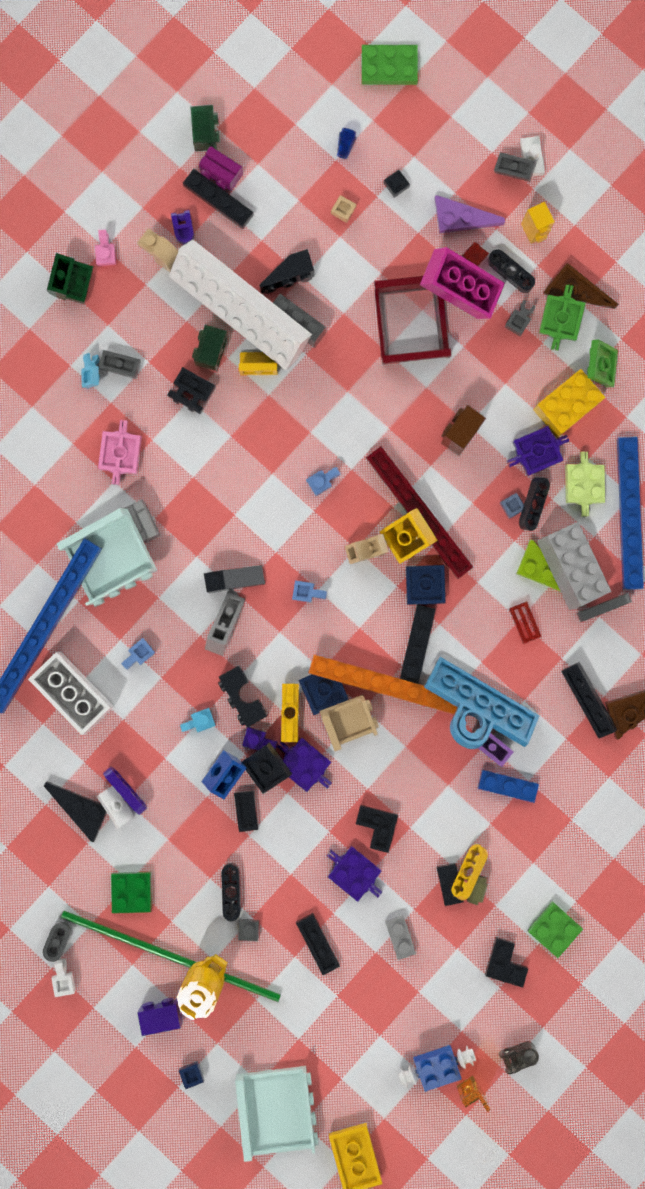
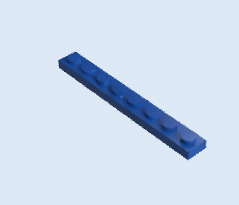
[617,437,644,590]

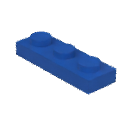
[477,769,539,803]

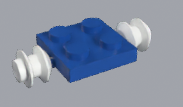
[398,1045,476,1092]

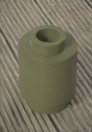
[467,875,488,905]

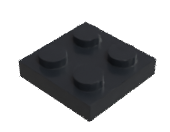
[242,742,292,794]

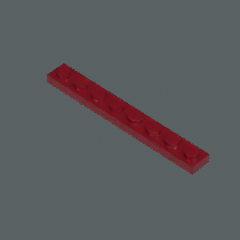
[366,446,473,579]

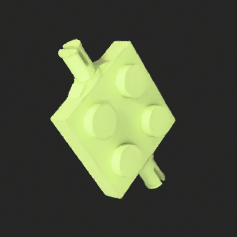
[565,451,605,517]

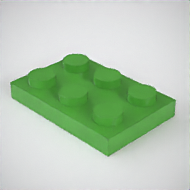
[361,45,418,85]

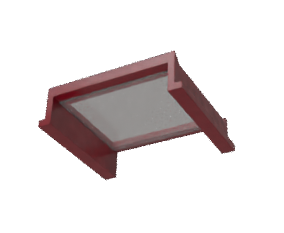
[374,276,451,365]

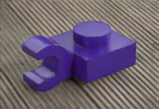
[242,727,278,750]

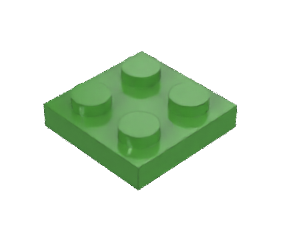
[587,339,618,388]
[527,901,583,958]

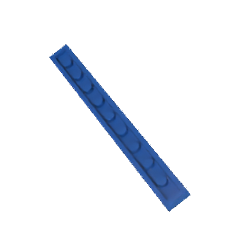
[0,538,102,714]

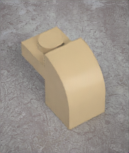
[137,228,178,272]
[345,534,388,564]

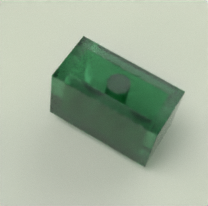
[190,105,220,152]
[192,325,228,372]

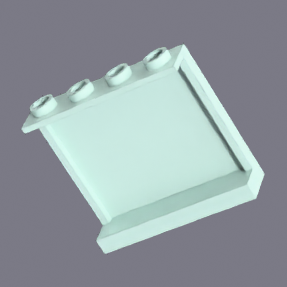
[57,508,157,607]
[235,1066,319,1162]

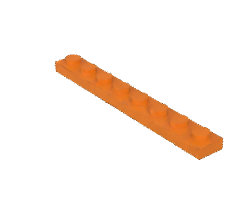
[308,654,457,715]

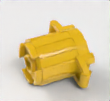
[177,954,228,1020]

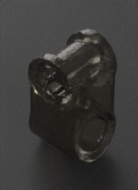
[499,1041,539,1074]

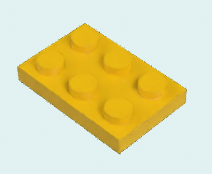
[329,1123,382,1189]

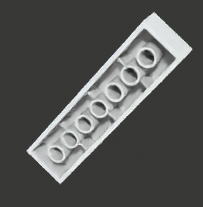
[169,240,312,370]

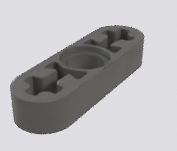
[577,593,632,622]

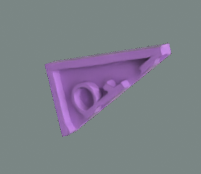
[434,195,505,233]

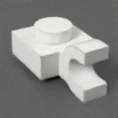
[51,958,76,997]

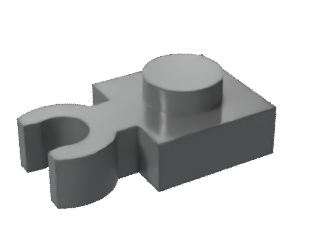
[505,300,535,337]

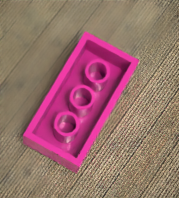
[420,247,505,319]

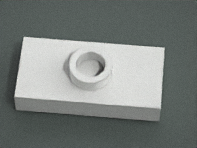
[97,786,135,829]

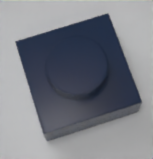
[179,1061,204,1090]

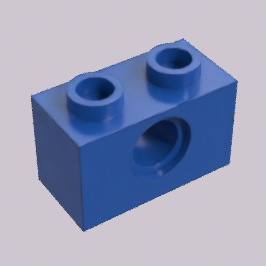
[201,750,247,799]

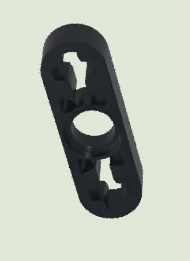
[488,249,535,293]
[519,477,550,531]
[221,863,241,921]

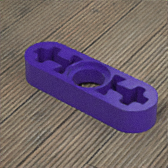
[103,766,147,815]

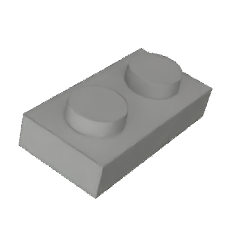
[385,915,416,960]

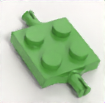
[538,285,585,351]

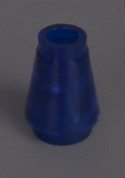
[337,128,357,159]

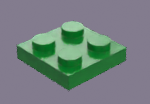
[111,872,152,913]

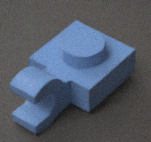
[306,467,340,496]
[292,580,327,603]
[121,638,156,670]

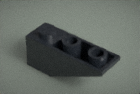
[259,249,315,294]

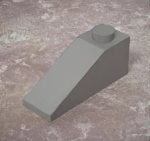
[205,592,245,656]

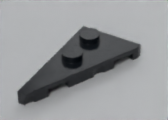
[44,781,107,842]

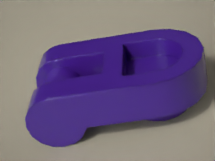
[171,210,194,245]

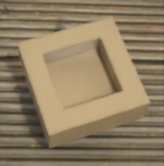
[331,195,356,223]

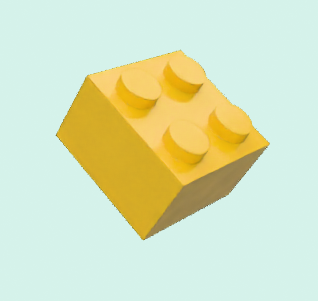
[379,508,437,564]

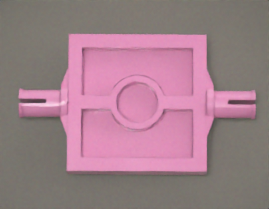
[98,420,142,485]

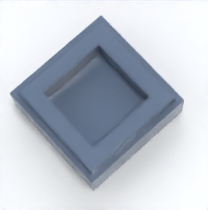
[500,493,524,519]

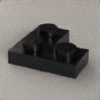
[356,805,398,853]
[485,937,528,988]

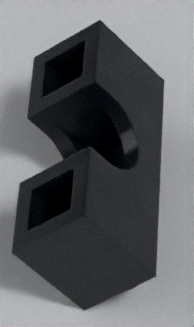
[218,665,268,728]

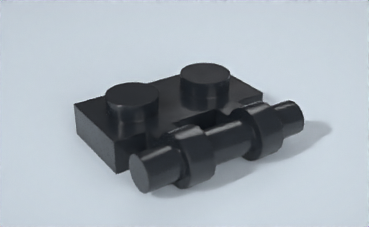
[167,367,216,414]

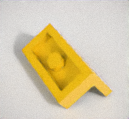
[239,352,278,376]

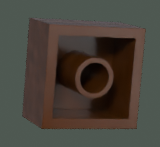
[441,405,486,456]

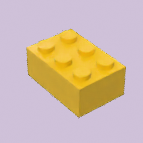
[533,369,606,438]

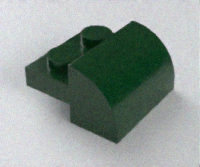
[47,253,93,304]

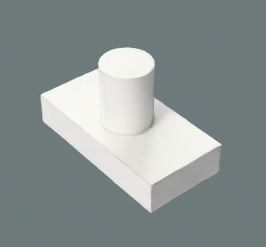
[520,136,545,177]

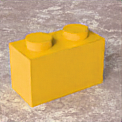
[521,201,555,244]

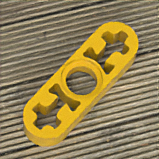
[451,844,488,900]

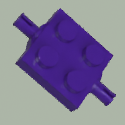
[507,426,569,476]
[277,738,332,792]
[326,846,383,902]

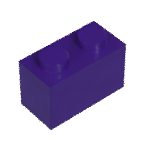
[137,998,183,1036]

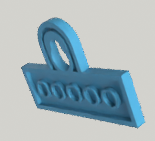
[424,657,539,749]

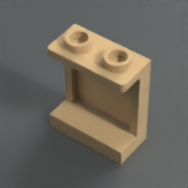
[320,695,379,752]

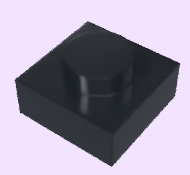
[384,170,410,198]

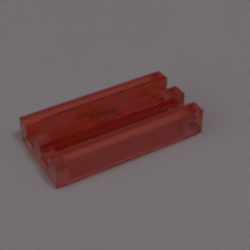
[508,601,542,644]

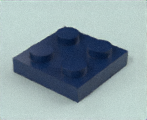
[405,565,446,605]
[299,674,349,715]

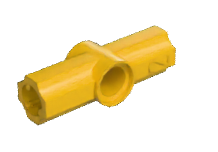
[281,683,299,742]

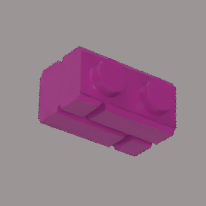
[199,146,243,191]

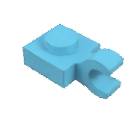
[81,353,100,389]
[180,708,216,733]

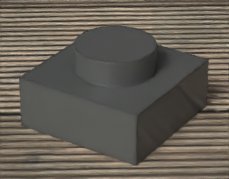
[238,919,259,941]

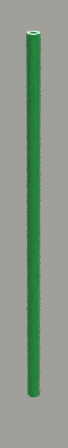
[61,911,281,1002]

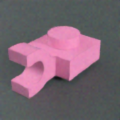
[95,229,116,266]

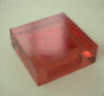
[462,242,489,266]

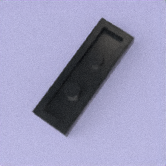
[296,913,340,975]

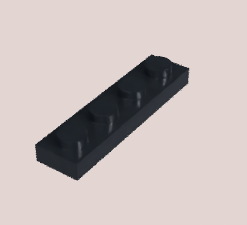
[183,169,254,229]
[399,605,436,684]
[561,662,617,739]

